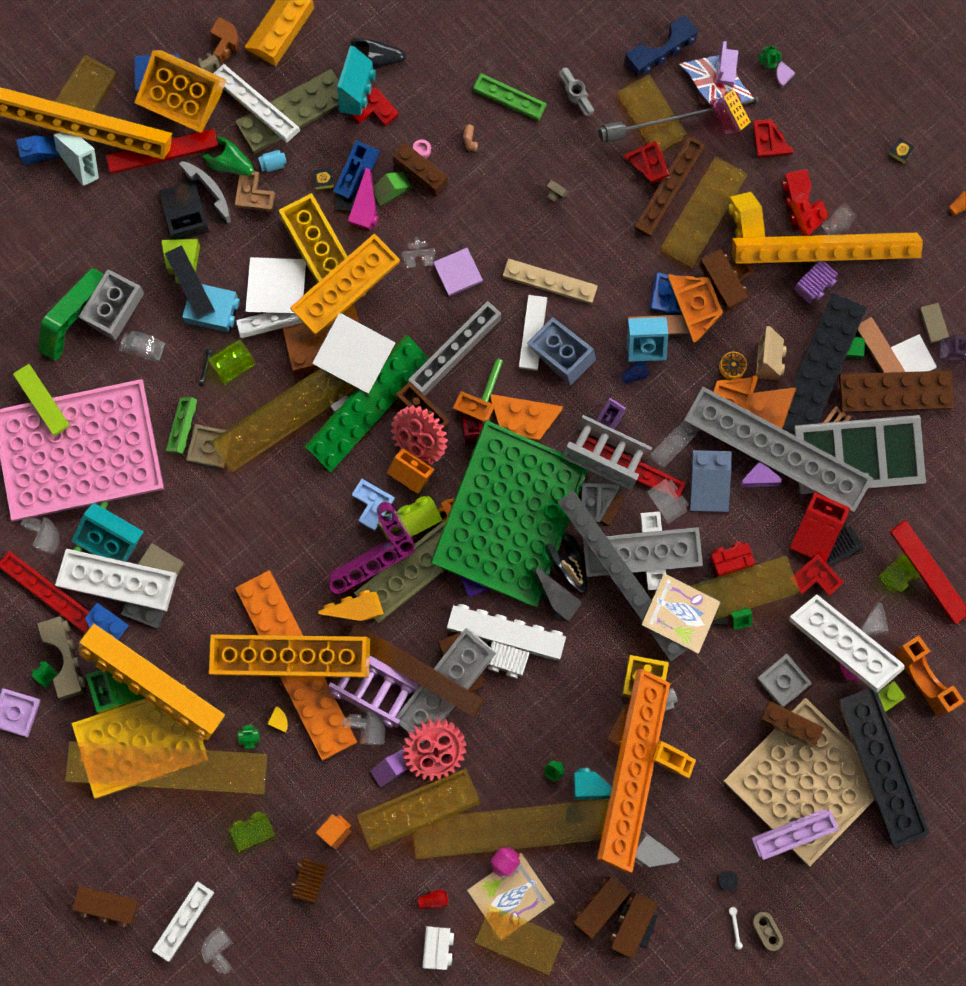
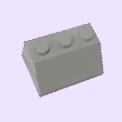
[79,269,144,341]
[635,830,680,867]

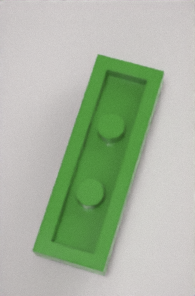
[166,397,197,454]

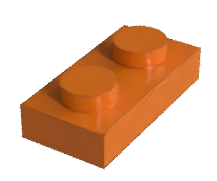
[453,391,495,422]

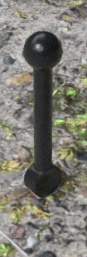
[199,349,213,386]

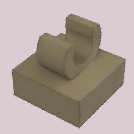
[198,53,221,73]
[547,180,569,202]

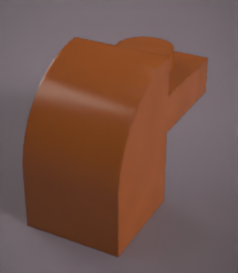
[210,17,240,64]

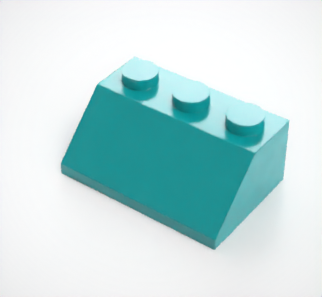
[337,46,376,116]
[71,503,144,562]
[572,768,612,800]

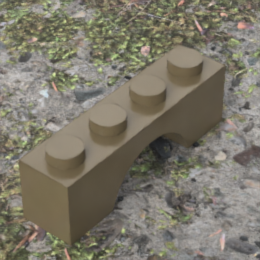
[37,617,86,700]

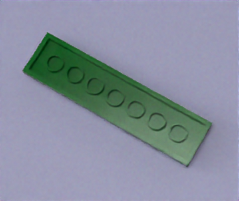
[304,335,429,473]

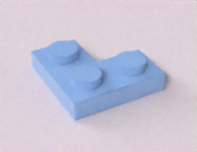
[352,479,395,531]

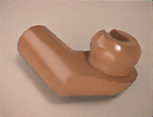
[463,125,478,152]

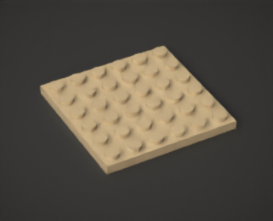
[723,698,874,867]

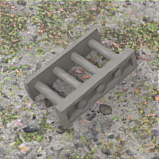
[562,415,652,491]

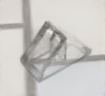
[860,602,889,637]

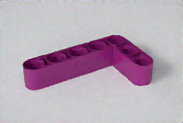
[328,502,415,594]

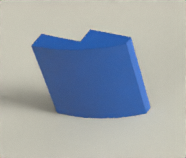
[649,272,682,315]

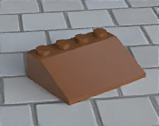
[283,305,359,376]

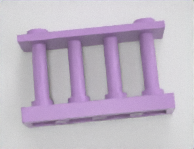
[328,656,420,728]
[752,809,839,860]

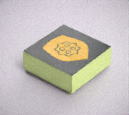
[889,137,915,164]
[313,168,334,189]

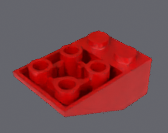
[789,492,850,562]

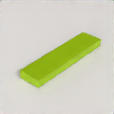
[13,364,70,436]

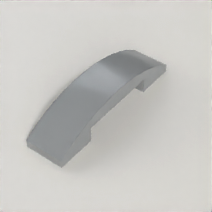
[179,161,231,223]

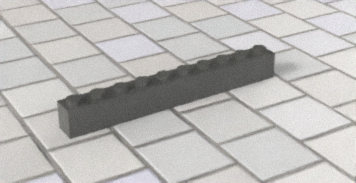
[558,491,687,661]

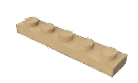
[503,259,598,305]

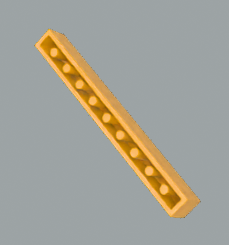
[0,87,172,159]
[732,233,923,264]

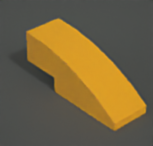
[653,741,696,778]

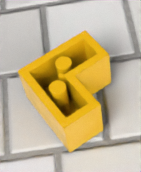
[728,192,765,238]
[622,655,669,698]

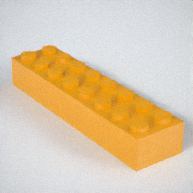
[78,624,225,741]
[209,635,370,678]

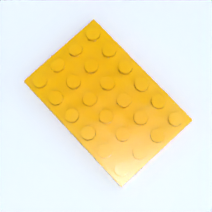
[72,685,209,799]

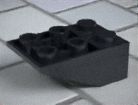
[159,181,210,240]

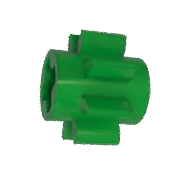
[758,46,782,68]
[238,725,260,749]

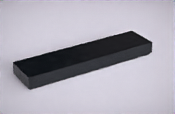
[165,245,215,320]

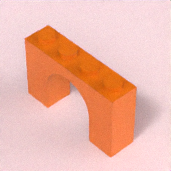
[893,635,965,717]

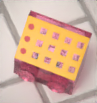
[709,89,750,134]

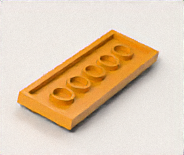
[290,233,400,336]

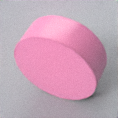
[413,139,431,158]

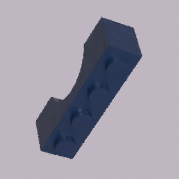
[625,15,698,78]

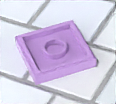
[433,248,483,296]
[0,688,41,737]

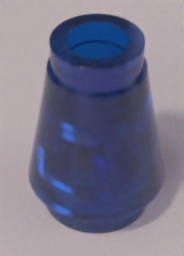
[621,361,650,384]

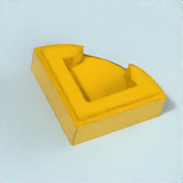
[268,706,288,733]

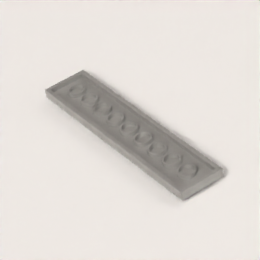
[685,387,873,512]

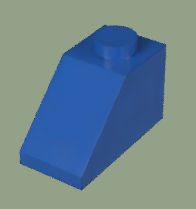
[16,136,60,165]

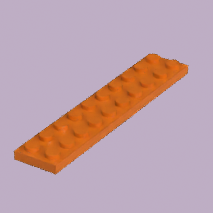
[235,570,357,761]
[597,669,670,873]

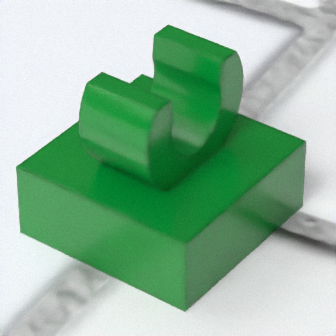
[731,605,753,630]
[31,661,59,688]

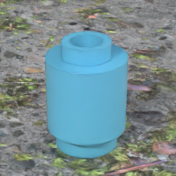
[259,150,287,172]

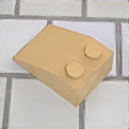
[755,326,786,381]

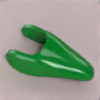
[202,136,254,176]

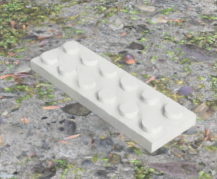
[55,549,177,612]
[790,595,905,693]

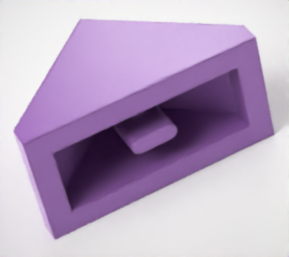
[596,398,626,429]
[740,461,781,488]
[370,749,409,788]

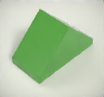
[373,172,412,205]

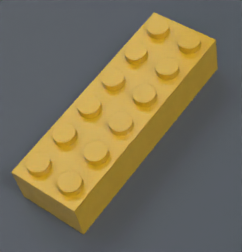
[279,193,366,297]

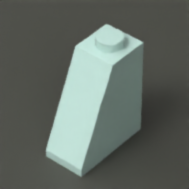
[54,132,99,186]

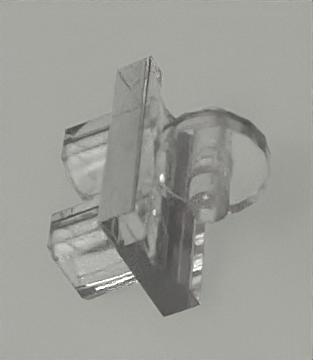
[821,203,858,235]
[401,237,435,268]

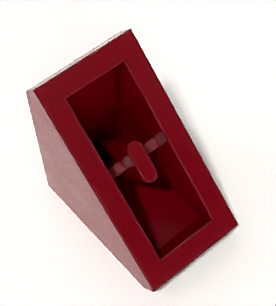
[462,415,483,445]

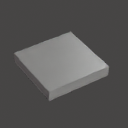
[756,654,812,707]

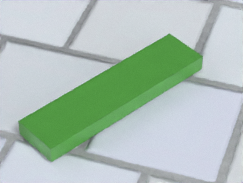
[473,73,547,122]

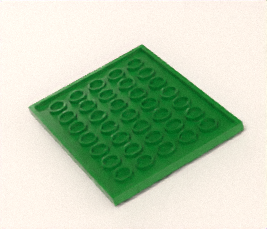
[430,420,588,608]

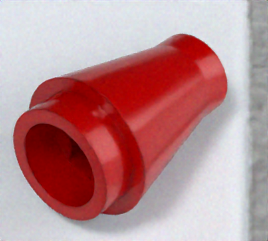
[418,889,449,909]

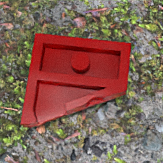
[753,119,793,158]
[624,141,670,183]

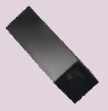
[530,567,582,622]

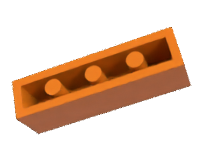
[316,814,352,849]

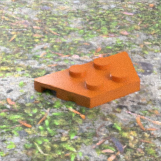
[668,274,723,344]
[713,376,758,410]
[748,388,796,429]
[490,394,563,442]

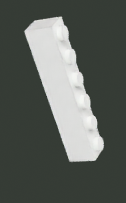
[447,604,566,661]

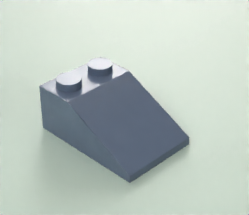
[527,317,596,385]
[690,450,731,513]

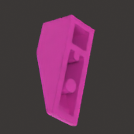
[348,168,378,231]

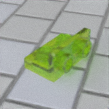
[208,339,255,384]
[878,554,920,593]
[228,811,276,852]

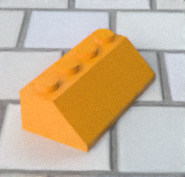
[244,0,314,66]

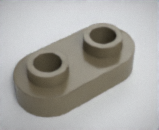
[753,912,783,951]

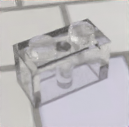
[647,478,689,524]

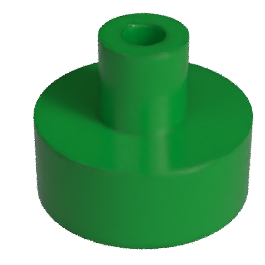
[544,761,564,782]

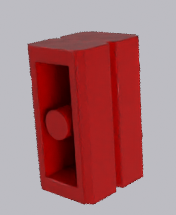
[710,542,755,578]

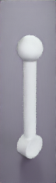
[729,907,743,950]

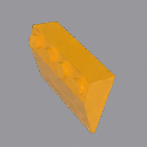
[135,50,227,133]

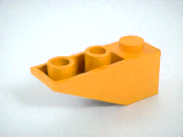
[318,590,384,621]

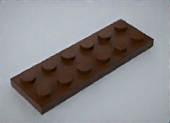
[839,370,954,413]

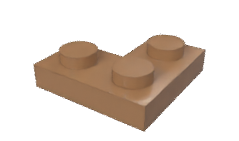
[235,171,275,212]

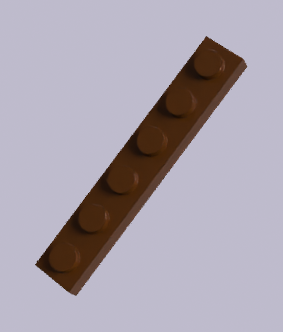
[634,136,706,237]

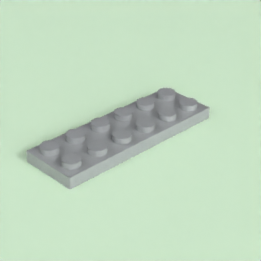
[583,527,703,577]
[395,628,497,745]

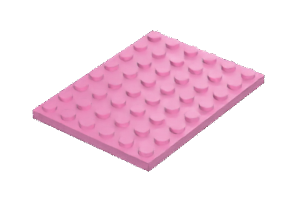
[0,379,164,522]

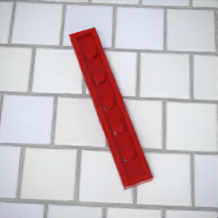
[106,129,219,174]
[582,437,686,501]
[889,520,966,624]
[0,551,90,634]

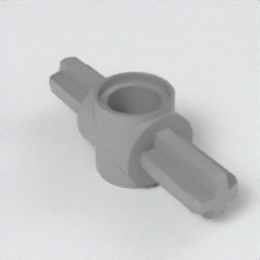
[559,68,594,116]

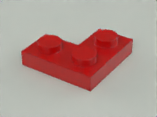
[350,87,399,126]
[790,193,829,236]
[788,554,844,595]

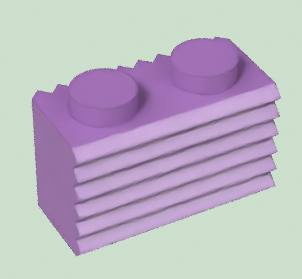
[794,261,838,304]

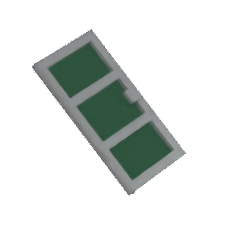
[794,415,926,494]

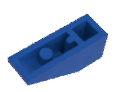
[334,140,380,199]

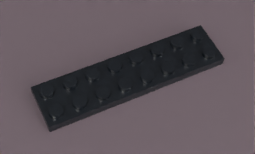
[782,293,867,443]
[837,687,930,848]

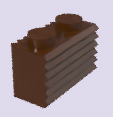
[290,858,328,904]

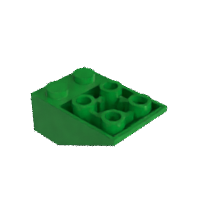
[86,658,146,714]

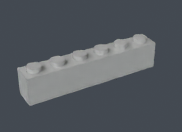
[408,301,501,396]

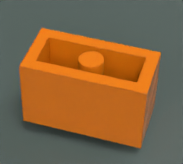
[387,448,435,494]

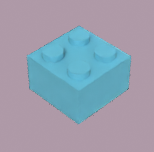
[627,317,668,362]

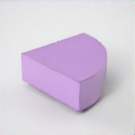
[776,61,795,88]

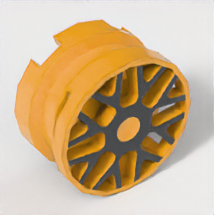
[719,351,747,380]

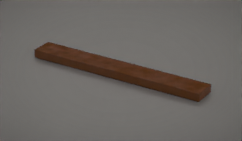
[348,623,485,717]

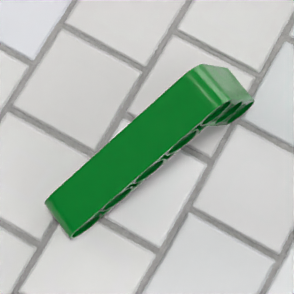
[38,268,105,361]

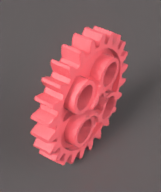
[390,405,448,465]
[402,718,467,781]

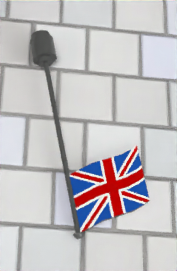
[598,55,758,143]

